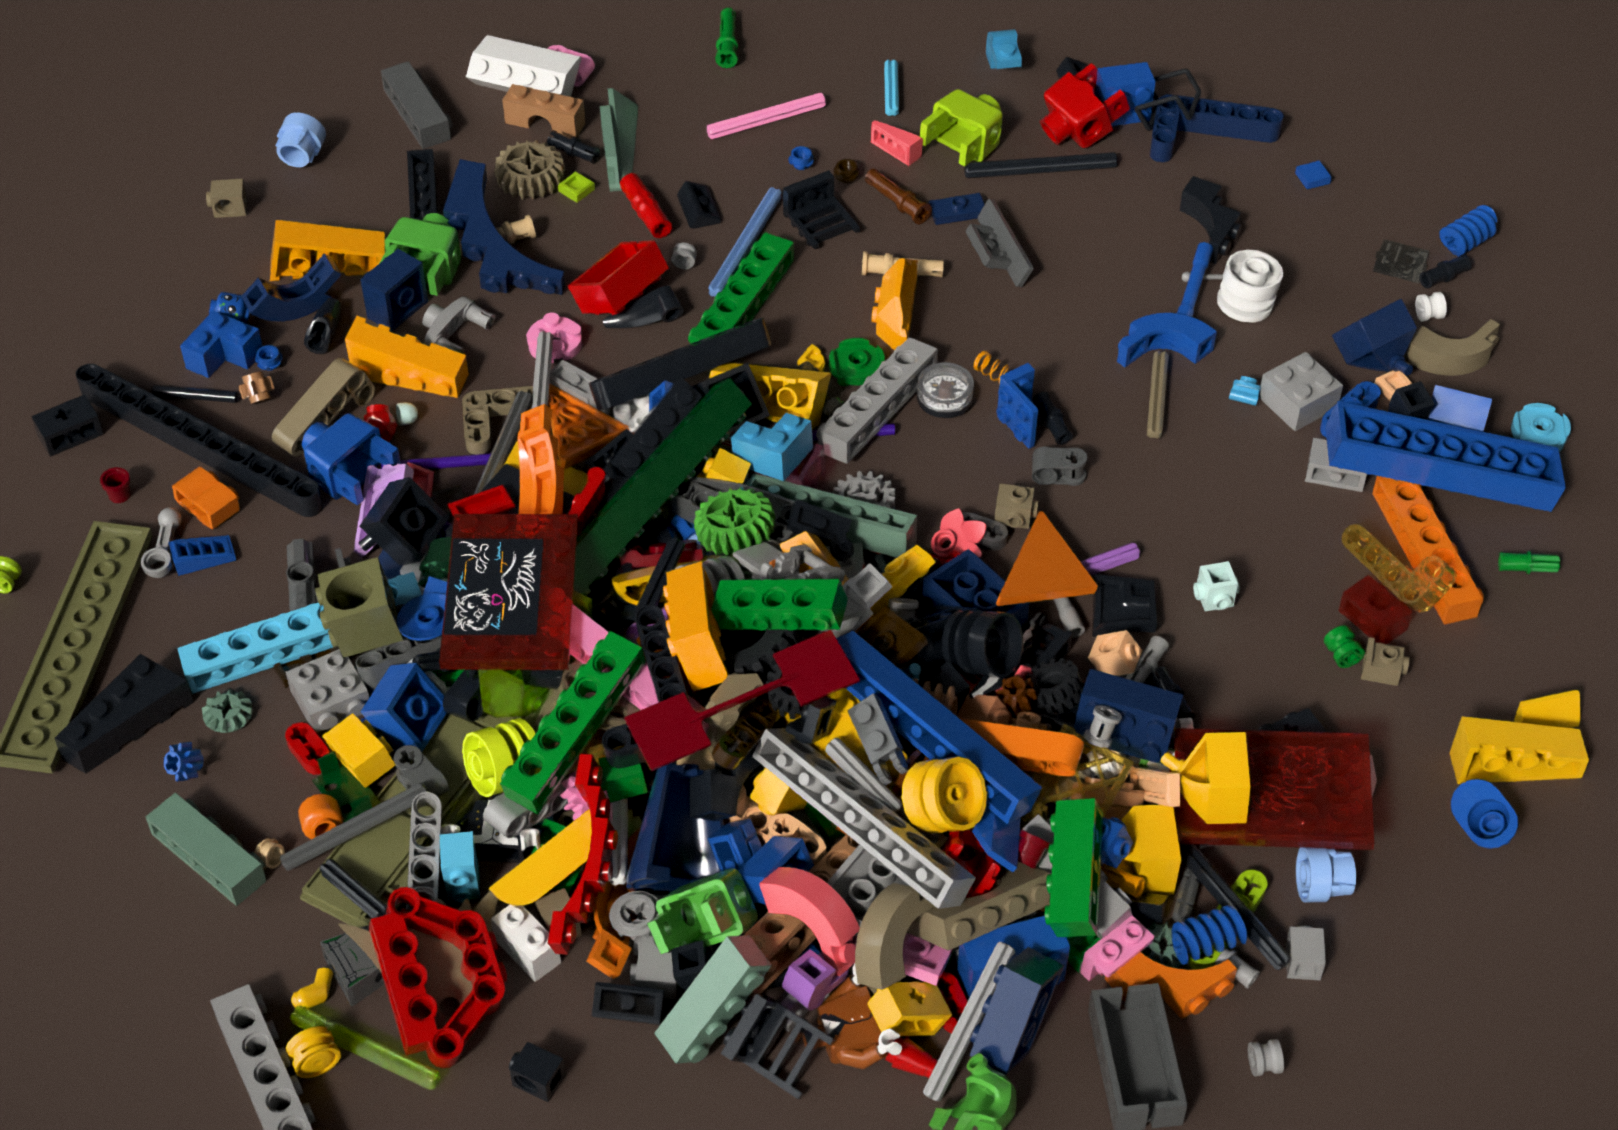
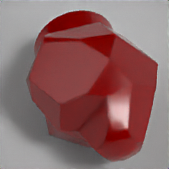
[364,404,397,442]

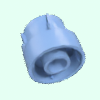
[275,113,326,167]
[1296,846,1356,903]

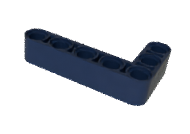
[1150,94,1284,162]

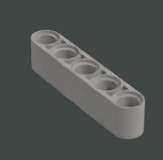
[483,765,600,838]
[406,792,441,911]

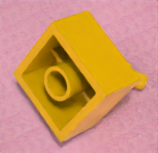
[1160,732,1250,824]
[1117,805,1181,895]

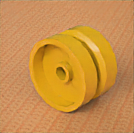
[901,756,987,834]

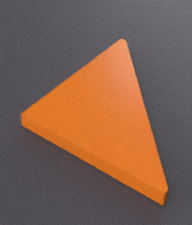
[548,384,631,469]
[996,511,1098,606]

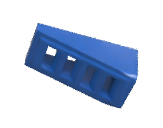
[168,535,236,576]

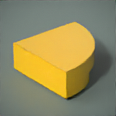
[797,344,825,372]

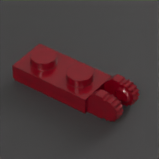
[619,540,706,568]

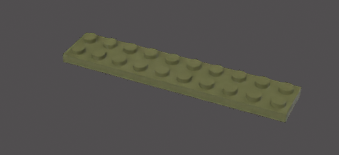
[0,521,153,774]

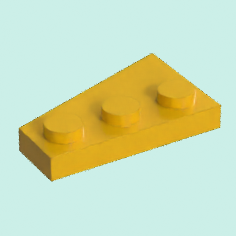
[871,545,935,614]

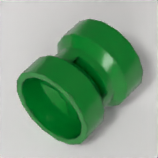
[1324,625,1365,668]

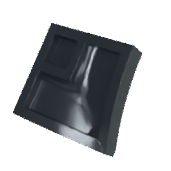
[1092,574,1157,637]

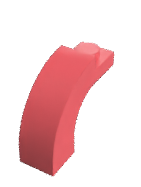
[759,867,860,976]

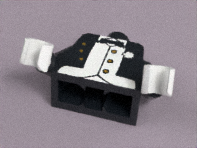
[440,792,541,863]

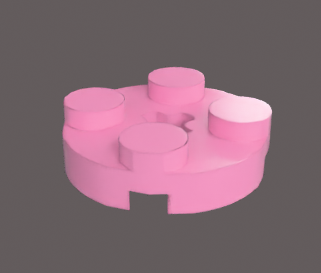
[526,313,582,363]

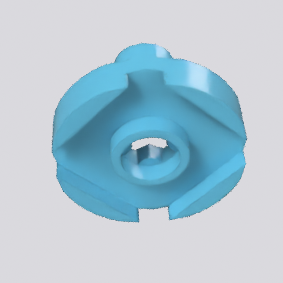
[1511,403,1571,452]

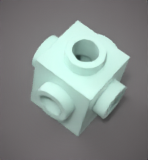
[1193,561,1240,611]

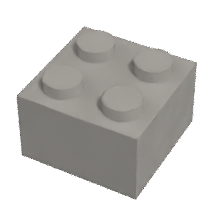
[1259,352,1343,431]

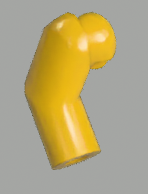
[291,968,334,1009]

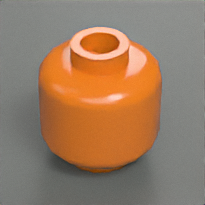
[298,794,343,839]

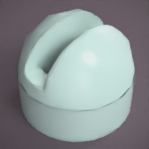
[396,402,418,426]

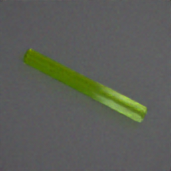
[290,1005,440,1090]

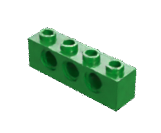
[711,579,848,631]

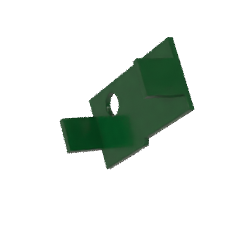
[312,751,381,823]

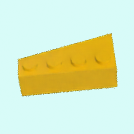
[1449,716,1589,784]

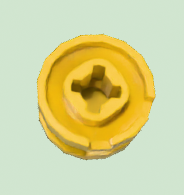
[286,1026,341,1078]

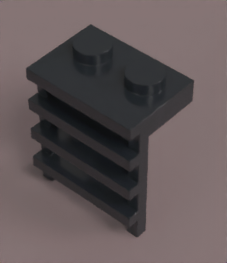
[783,170,860,249]
[721,994,835,1099]

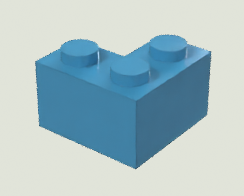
[731,413,813,481]

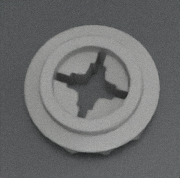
[609,891,659,941]

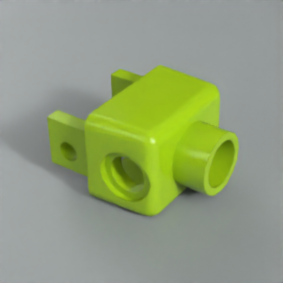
[920,89,1003,167]

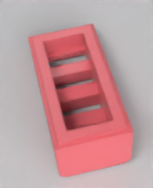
[871,120,923,166]

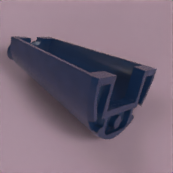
[626,761,724,895]

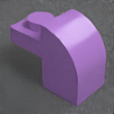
[782,949,849,1011]

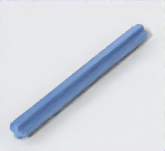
[708,187,782,297]

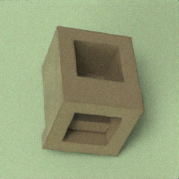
[1361,637,1410,686]

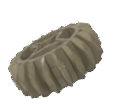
[494,140,565,200]

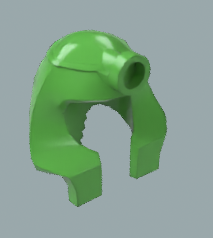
[929,1053,1017,1130]

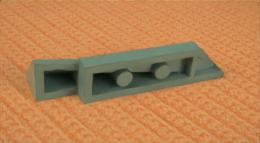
[600,88,638,192]

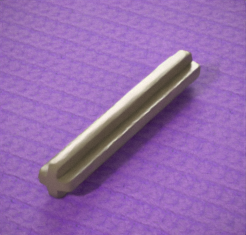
[1147,351,1169,439]

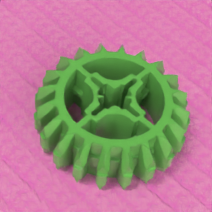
[694,487,776,556]

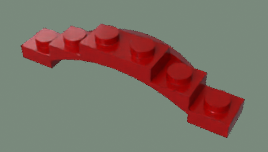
[548,754,618,955]

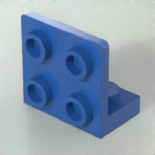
[996,363,1038,449]

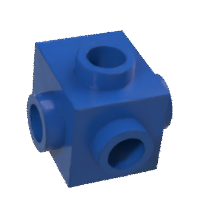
[1101,817,1134,869]

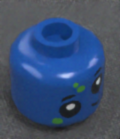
[209,292,250,324]

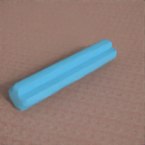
[884,59,899,116]

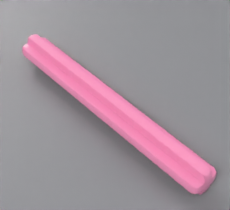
[707,93,826,139]

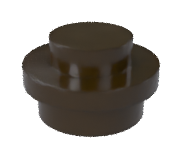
[833,159,859,183]

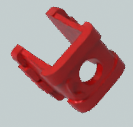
[941,828,1001,898]

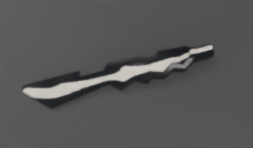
[969,613,1046,699]

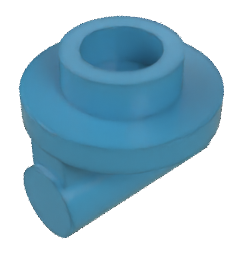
[1229,376,1261,406]

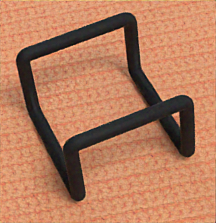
[1135,68,1201,131]

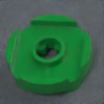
[829,338,885,386]

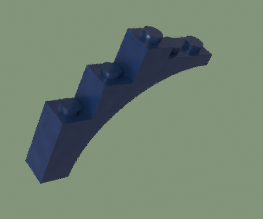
[443,159,565,295]

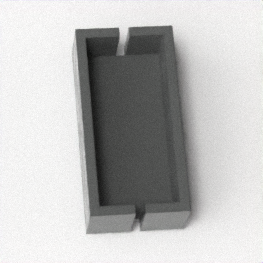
[1088,983,1187,1130]

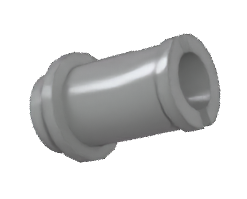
[1215,948,1260,989]

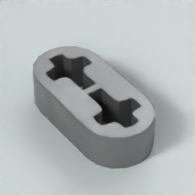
[962,512,1008,551]

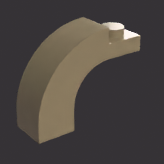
[1403,319,1500,376]
[855,883,935,990]

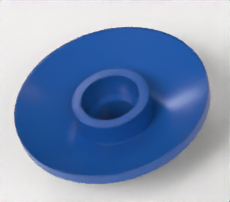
[397,593,447,641]

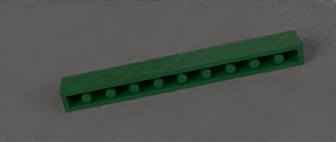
[540,378,752,602]

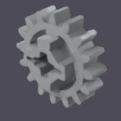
[833,471,895,509]

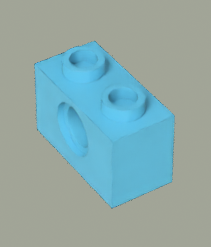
[440,831,480,903]

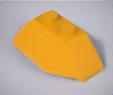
[872,258,918,350]

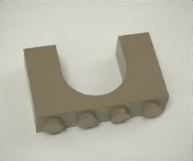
[907,862,1050,951]

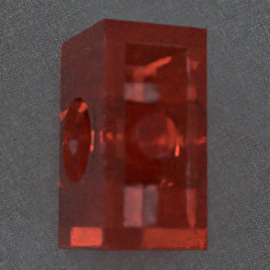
[1338,575,1413,644]

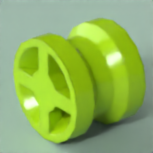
[0,556,22,594]

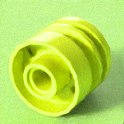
[462,718,541,797]

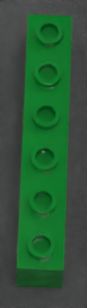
[688,232,794,344]
[500,631,646,815]

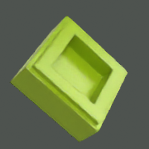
[558,171,595,203]

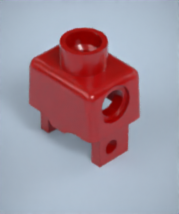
[1040,63,1130,148]

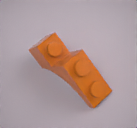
[1104,952,1237,1019]

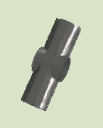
[286,538,317,611]

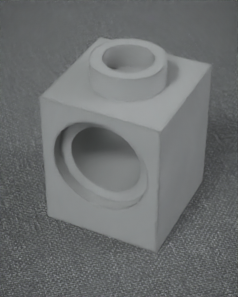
[1285,925,1326,980]

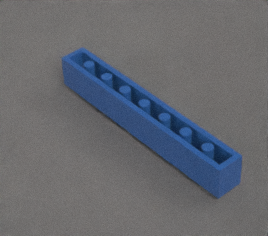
[836,631,1042,825]

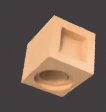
[1088,630,1143,676]

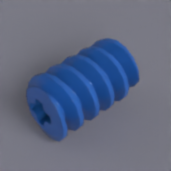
[1439,205,1497,256]
[1171,905,1247,965]

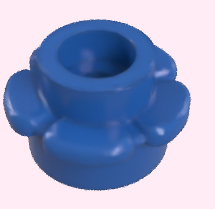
[788,146,814,170]
[255,345,283,371]

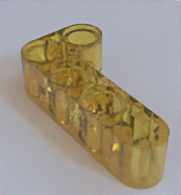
[1342,524,1457,613]

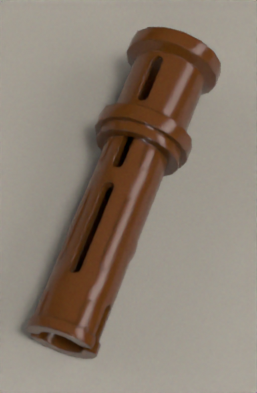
[865,168,932,225]

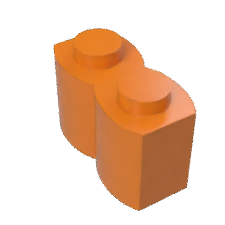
[172,467,240,529]

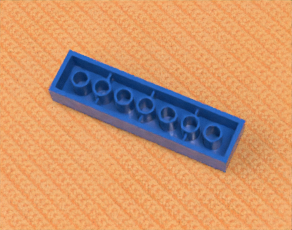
[1325,401,1566,512]

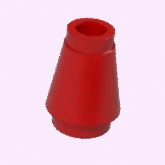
[885,1036,938,1078]

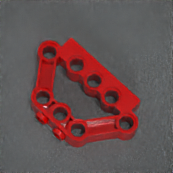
[369,887,507,1069]

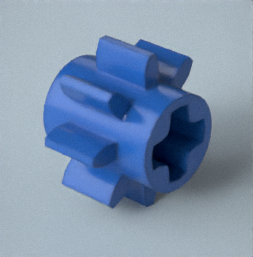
[164,741,204,782]

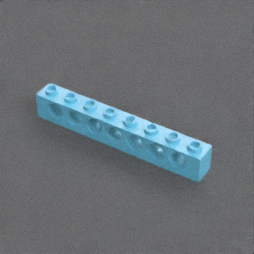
[177,572,422,694]

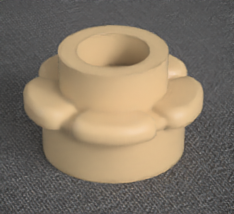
[254,838,285,869]

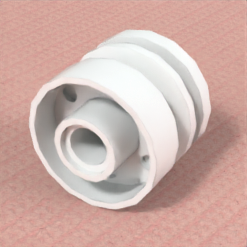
[1217,249,1283,323]

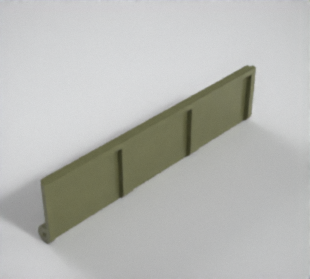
[300,647,575,928]

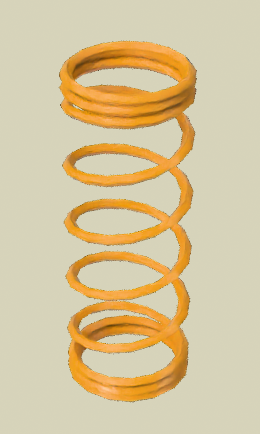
[973,351,1009,385]

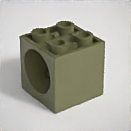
[315,557,403,658]

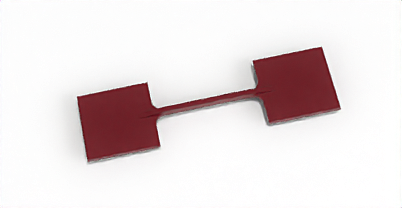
[624,629,860,771]

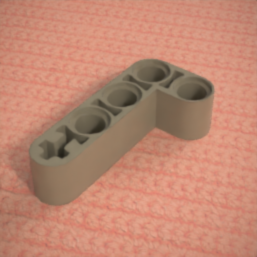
[272,357,375,457]

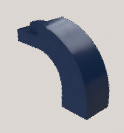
[241,254,342,322]

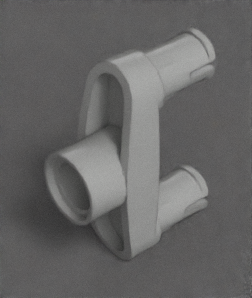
[422,296,496,354]

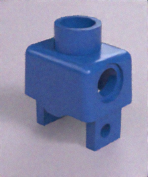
[302,413,401,506]

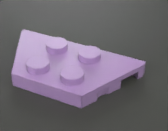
[354,464,414,557]

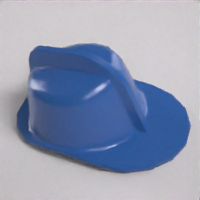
[1451,779,1518,849]

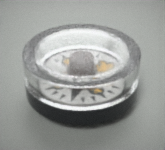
[917,362,974,418]

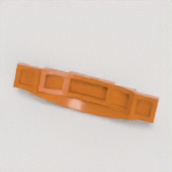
[513,404,564,561]
[586,827,641,979]

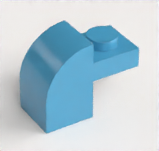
[986,29,1022,69]

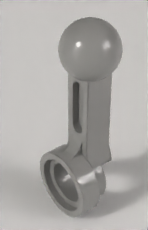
[141,507,182,578]

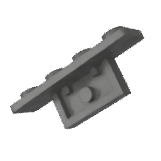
[965,199,1033,287]

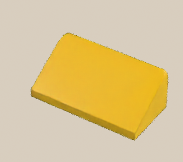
[1514,690,1580,728]

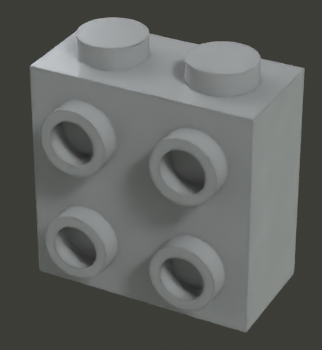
[286,649,369,733]

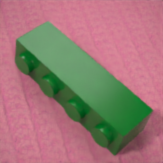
[1045,798,1103,937]

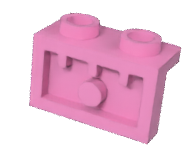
[1080,915,1154,981]

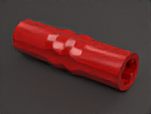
[620,173,672,238]

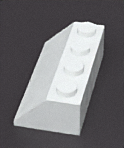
[466,35,581,97]

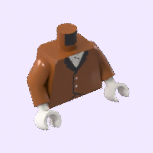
[802,963,902,1069]

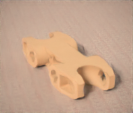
[723,785,826,865]

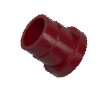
[100,467,131,503]
[1018,830,1050,869]

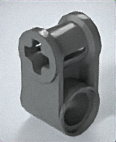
[1032,446,1087,486]
[394,745,449,808]

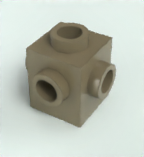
[995,484,1039,529]

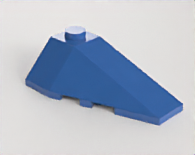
[972,807,1021,872]

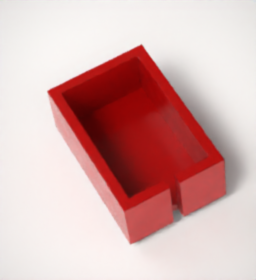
[568,240,669,315]

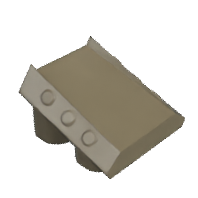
[704,672,763,753]

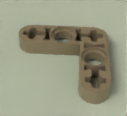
[462,386,533,455]

